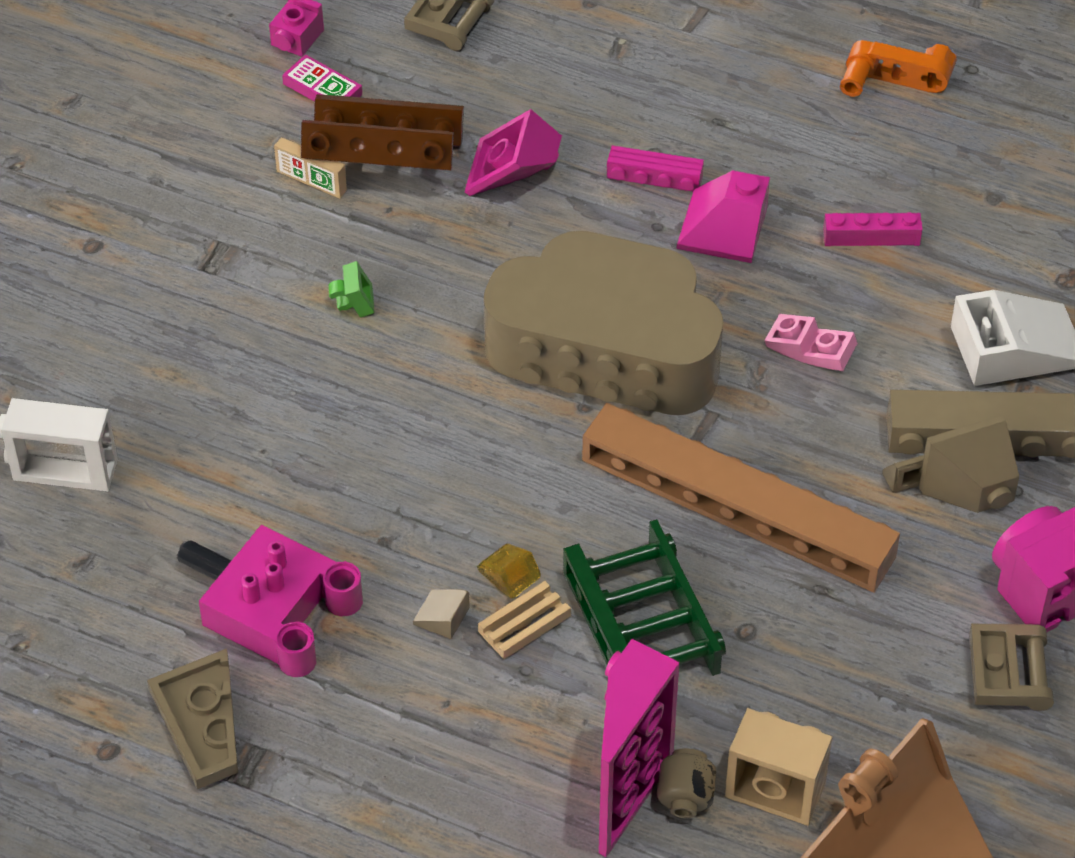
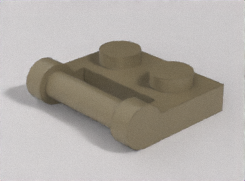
[404,0,494,51]
[969,623,1054,711]

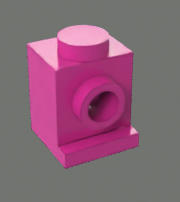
[269,0,324,57]

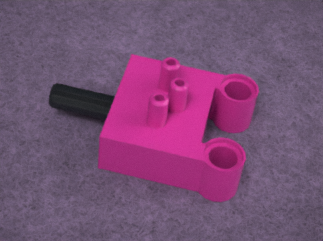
[177,524,363,677]

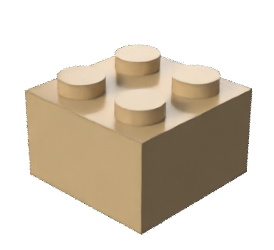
[725,708,832,826]

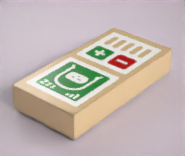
[274,138,347,199]

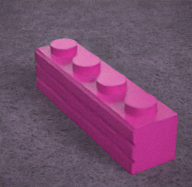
[607,145,704,192]
[823,212,922,246]

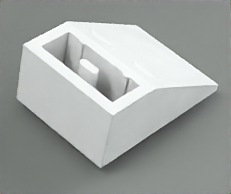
[951,290,1075,386]

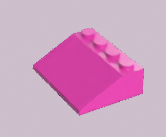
[599,639,679,857]

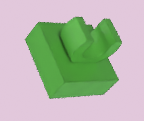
[328,261,375,318]

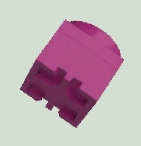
[992,506,1075,632]

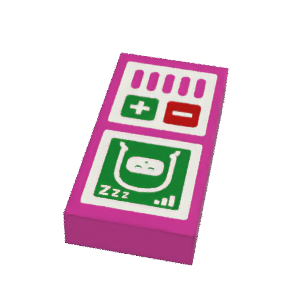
[282,54,363,102]

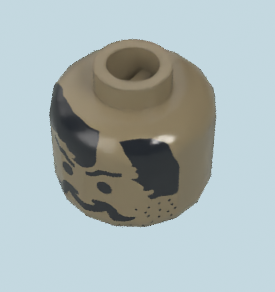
[657,748,716,818]

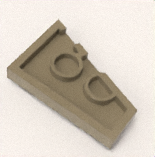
[147,648,238,789]

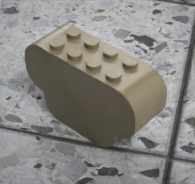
[484,231,723,415]

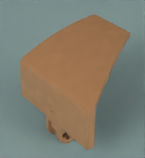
[801,718,993,858]

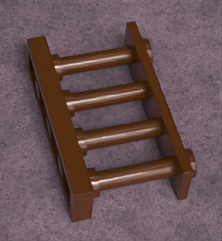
[301,94,464,171]

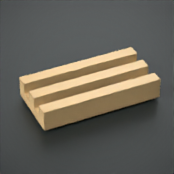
[478,581,571,659]

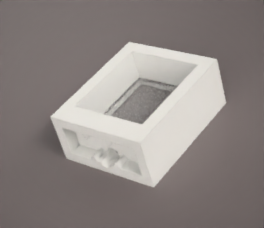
[0,398,118,492]

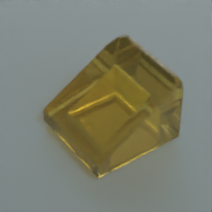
[477,543,541,598]

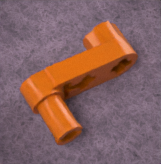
[840,40,957,97]

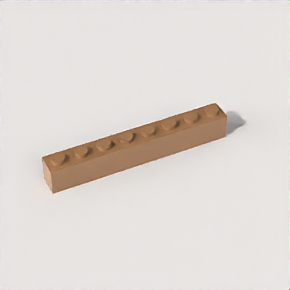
[582,403,900,593]

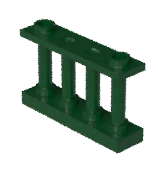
[563,519,726,676]

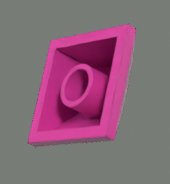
[464,109,562,196]
[677,170,770,263]

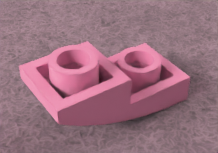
[765,314,858,371]

